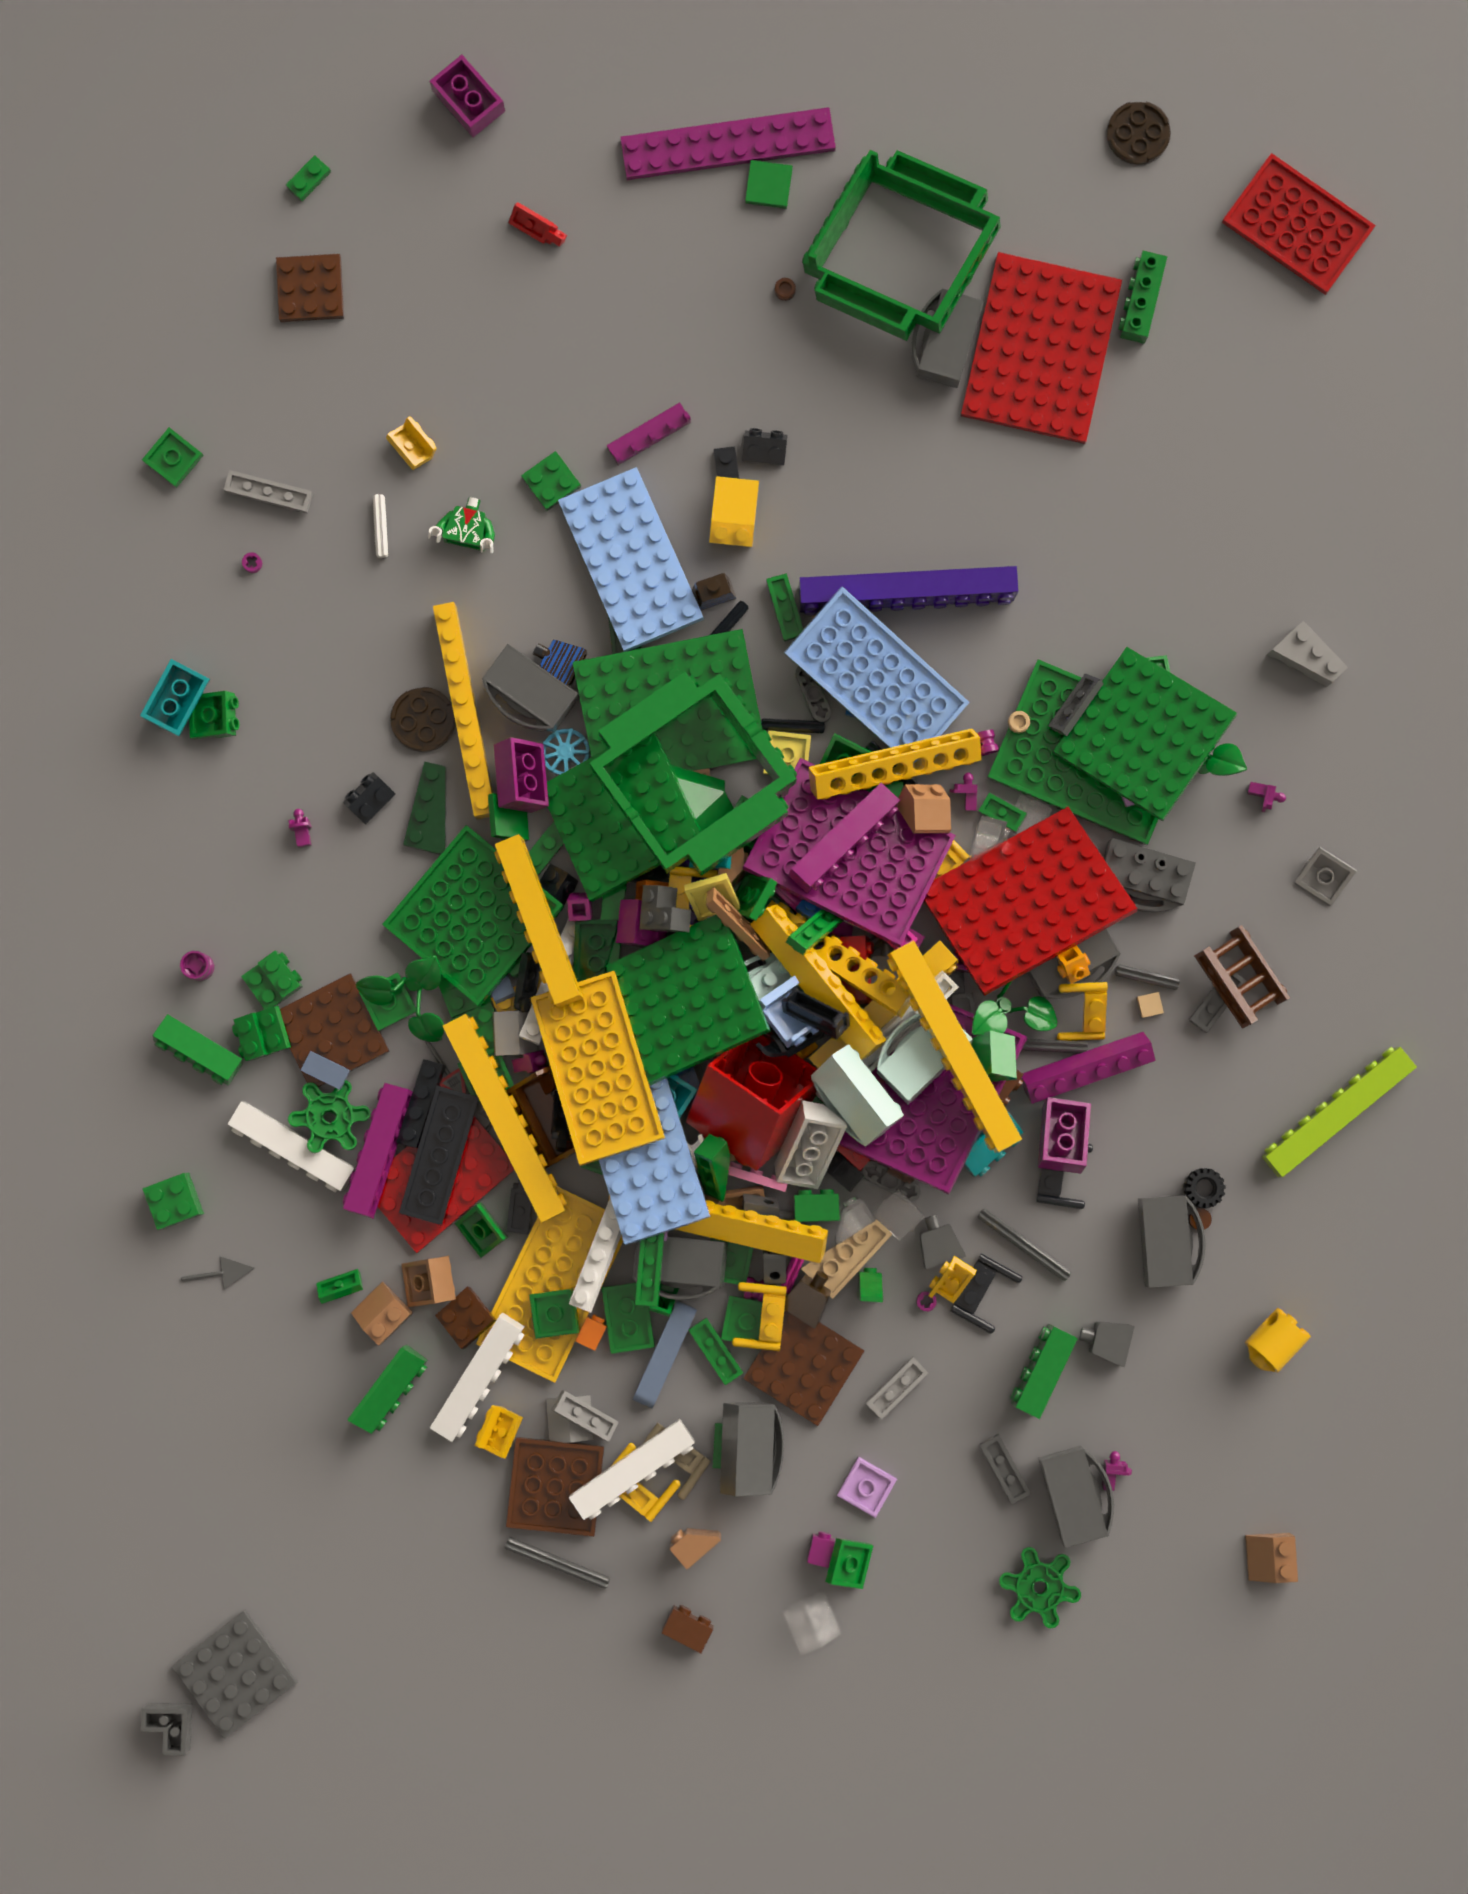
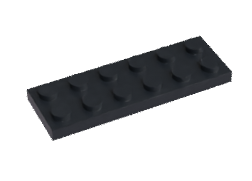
[399,1085,479,1225]

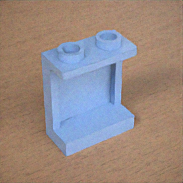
[759,976,819,1048]

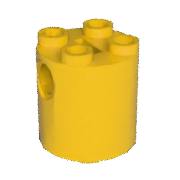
[1245,1308,1311,1373]

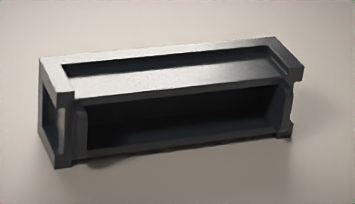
[781,987,850,1040]

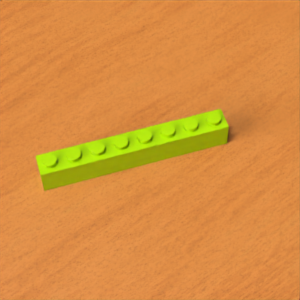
[1262,1046,1417,1177]

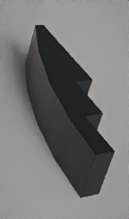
[826,1151,864,1192]

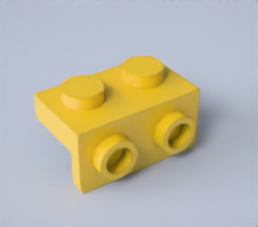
[386,416,437,470]
[928,1256,977,1304]
[475,1405,523,1458]

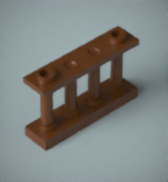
[1194,925,1290,1029]

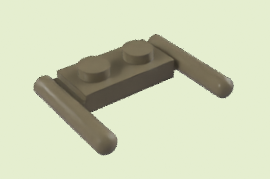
[643,1422,711,1500]

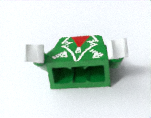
[428,497,495,553]

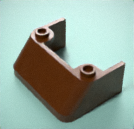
[506,1066,576,1168]

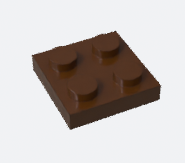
[435,1286,496,1349]

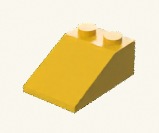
[709,476,759,547]

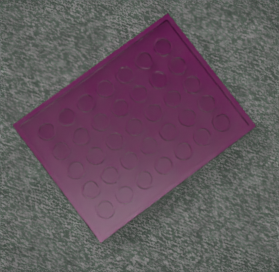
[742,758,956,948]
[839,1003,1027,1194]

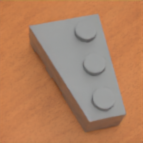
[1267,621,1348,687]

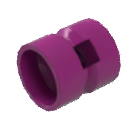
[180,951,214,981]

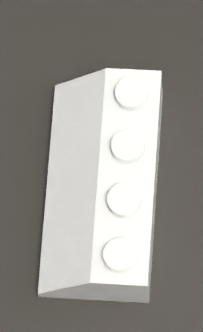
[774,1100,847,1189]

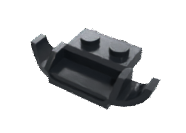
[755,1022,825,1058]

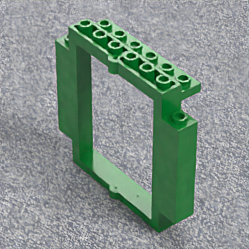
[802,150,1001,341]
[589,672,797,876]

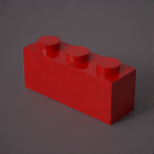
[840,935,874,1005]

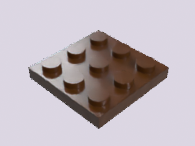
[276,254,344,322]

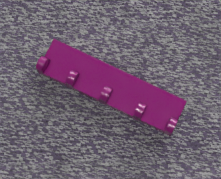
[607,402,691,465]

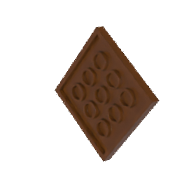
[280,973,390,1087]
[743,1310,865,1426]
[506,1437,604,1537]

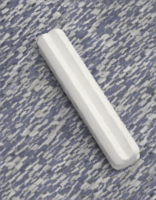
[373,494,388,558]

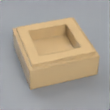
[1137,992,1164,1018]

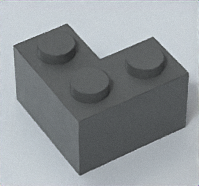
[640,885,691,932]
[141,1703,192,1756]

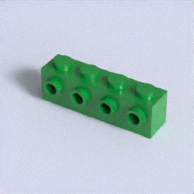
[1118,250,1168,344]
[152,1014,243,1086]

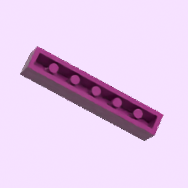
[788,783,900,893]
[1021,1032,1156,1104]
[343,1083,413,1219]

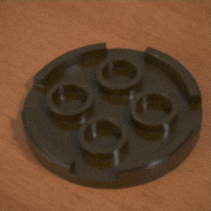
[1107,101,1171,165]
[390,687,456,752]

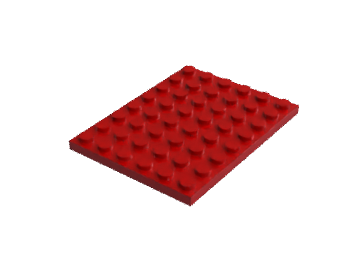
[961,252,1122,444]
[924,807,1137,996]

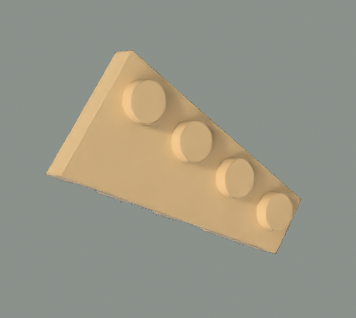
[800,1219,892,1299]

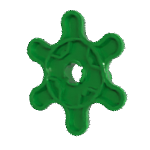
[288,1080,371,1153]
[999,1547,1081,1629]

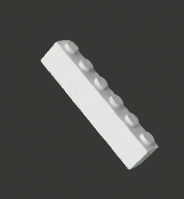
[228,1101,356,1192]
[430,1312,525,1442]
[569,1419,695,1520]

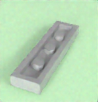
[224,470,313,514]

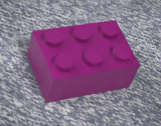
[430,54,505,138]
[494,737,549,813]
[1038,1097,1091,1174]

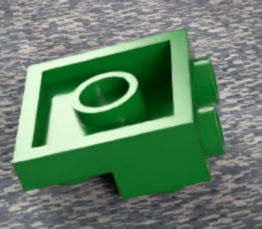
[189,691,240,739]
[241,950,303,1010]
[232,1006,291,1061]

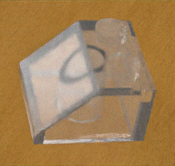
[968,816,1009,861]
[834,1196,876,1245]
[783,1592,842,1656]

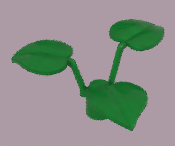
[1198,743,1247,776]
[356,955,444,1042]
[972,980,1058,1035]

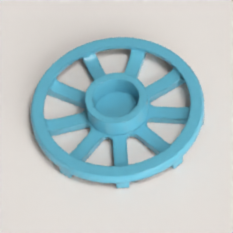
[543,728,590,775]

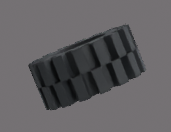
[1183,1168,1226,1208]

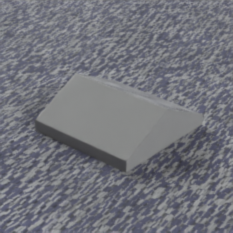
[1295,847,1357,906]
[493,1011,538,1056]
[546,1395,594,1443]

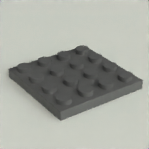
[172,1610,298,1739]

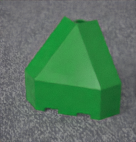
[671,765,734,831]

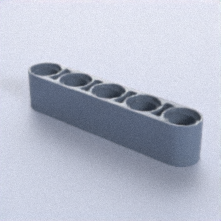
[632,1301,697,1409]

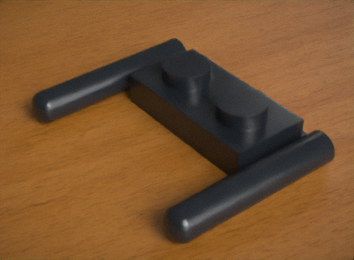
[1036,1144,1093,1209]
[950,1253,1022,1334]

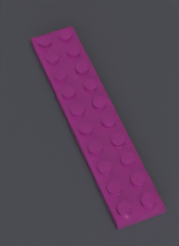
[621,107,836,180]

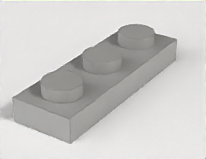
[866,1357,929,1420]
[552,1390,619,1442]

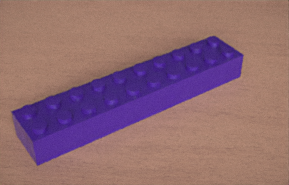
[799,566,1019,615]

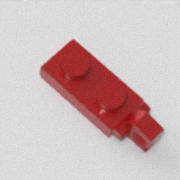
[508,202,567,247]

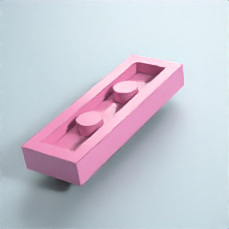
[728,1162,788,1192]

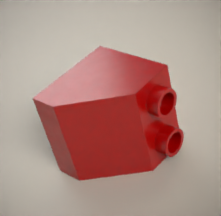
[686,1034,817,1171]

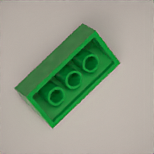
[347,1344,428,1434]

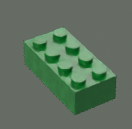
[1010,1324,1078,1419]

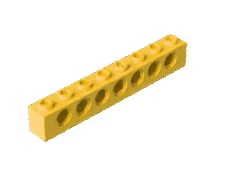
[808,728,981,800]
[767,901,911,1018]

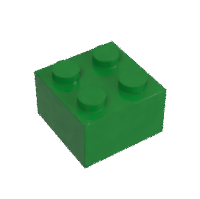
[142,1173,204,1230]
[793,1189,840,1222]

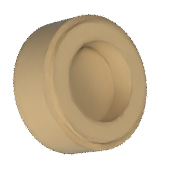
[1008,711,1030,733]

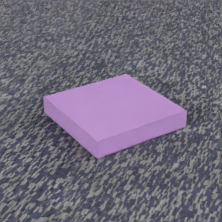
[837,1456,897,1518]

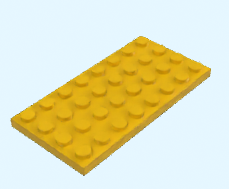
[531,971,666,1166]
[476,1186,624,1383]

